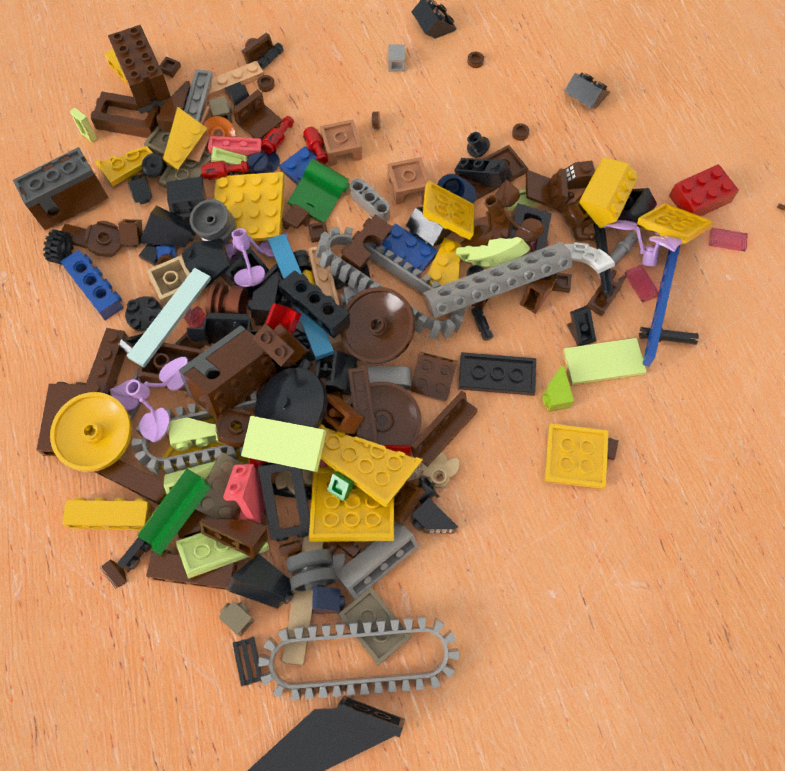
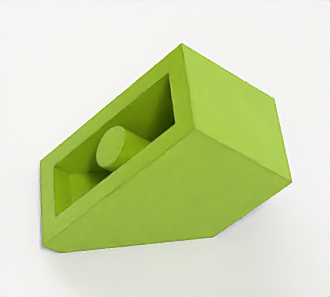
[542,366,574,412]

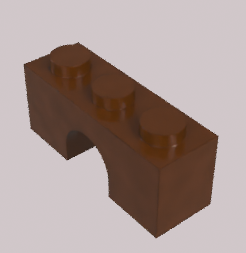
[341,214,393,271]

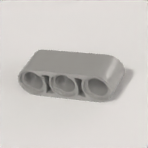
[350,178,390,222]
[358,366,411,390]

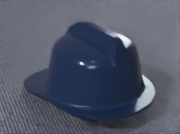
[244,151,280,175]
[437,174,476,203]

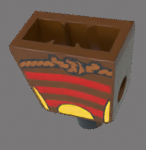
[520,273,557,314]

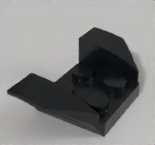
[186,313,259,347]

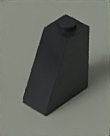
[140,205,197,247]
[226,553,294,609]

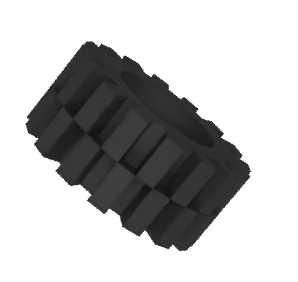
[43,230,74,265]

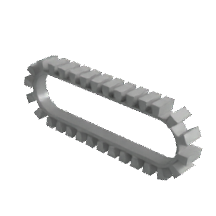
[316,227,466,339]
[132,389,262,475]
[258,615,459,701]

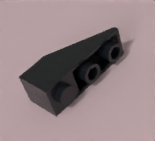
[454,158,512,188]

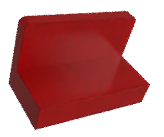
[265,303,302,334]

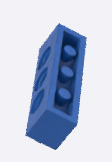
[60,250,123,320]

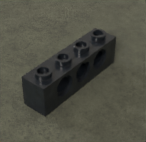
[278,270,350,338]

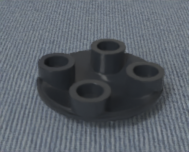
[125,296,162,331]

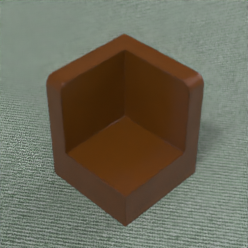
[282,204,311,229]

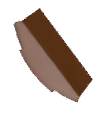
[100,559,127,589]

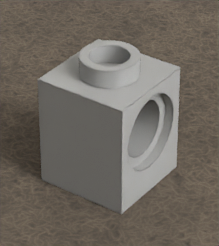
[388,44,405,72]

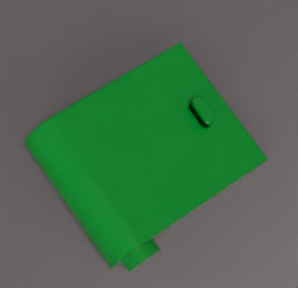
[287,158,350,222]

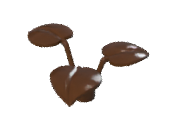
[460,180,544,247]

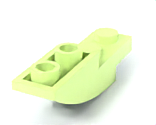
[455,237,530,268]

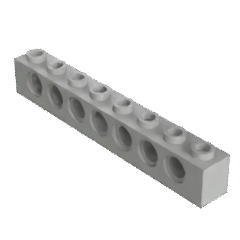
[423,242,573,318]

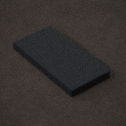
[458,352,536,396]

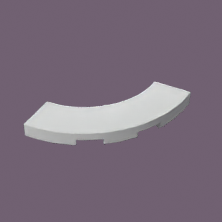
[547,242,615,274]

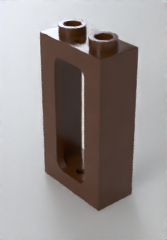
[91,91,161,138]

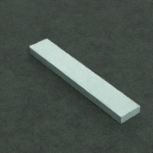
[127,268,211,367]

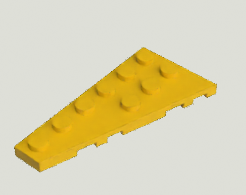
[318,425,423,508]

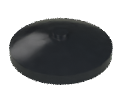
[254,368,328,428]

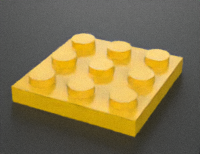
[423,181,474,240]
[637,203,713,244]
[544,424,609,489]

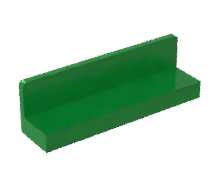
[137,469,211,556]

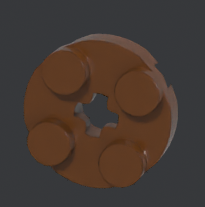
[85,221,122,257]
[215,408,251,447]

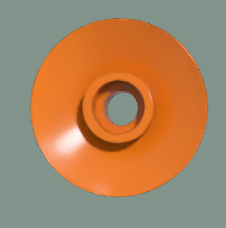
[203,116,235,147]

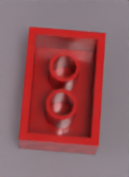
[669,164,739,216]

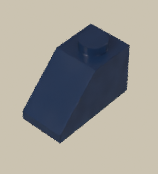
[312,586,345,614]

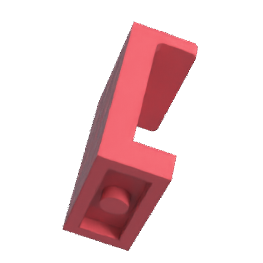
[223,464,265,523]

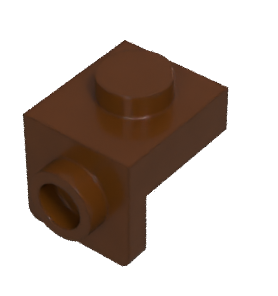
[327,541,360,559]

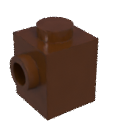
[118,219,143,247]

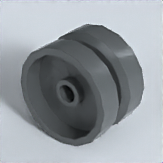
[190,199,237,244]
[286,549,337,592]

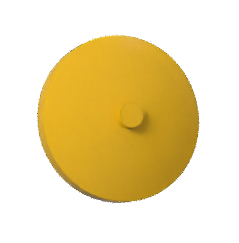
[50,392,132,472]

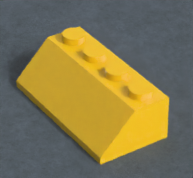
[579,157,638,228]

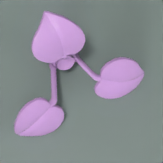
[603,220,682,266]
[224,228,288,287]
[109,357,188,443]

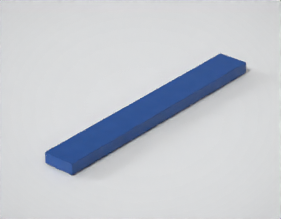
[642,245,680,367]

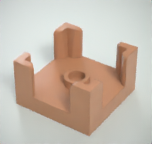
[320,119,362,166]
[388,157,429,204]

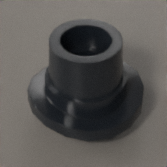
[467,132,490,158]
[142,153,168,178]
[418,475,440,504]

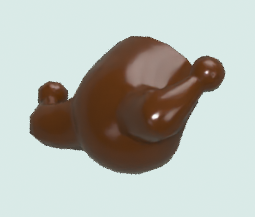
[557,192,595,241]

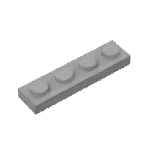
[184,69,213,122]

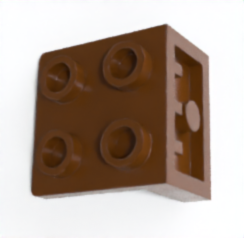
[233,89,282,139]
[525,168,568,210]
[410,352,458,400]

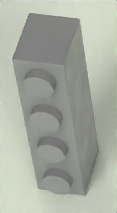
[336,523,419,600]

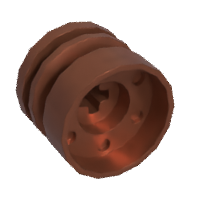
[206,282,248,317]

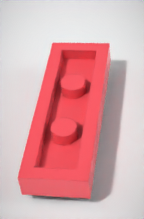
[208,136,261,155]

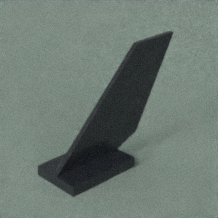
[247,696,405,771]

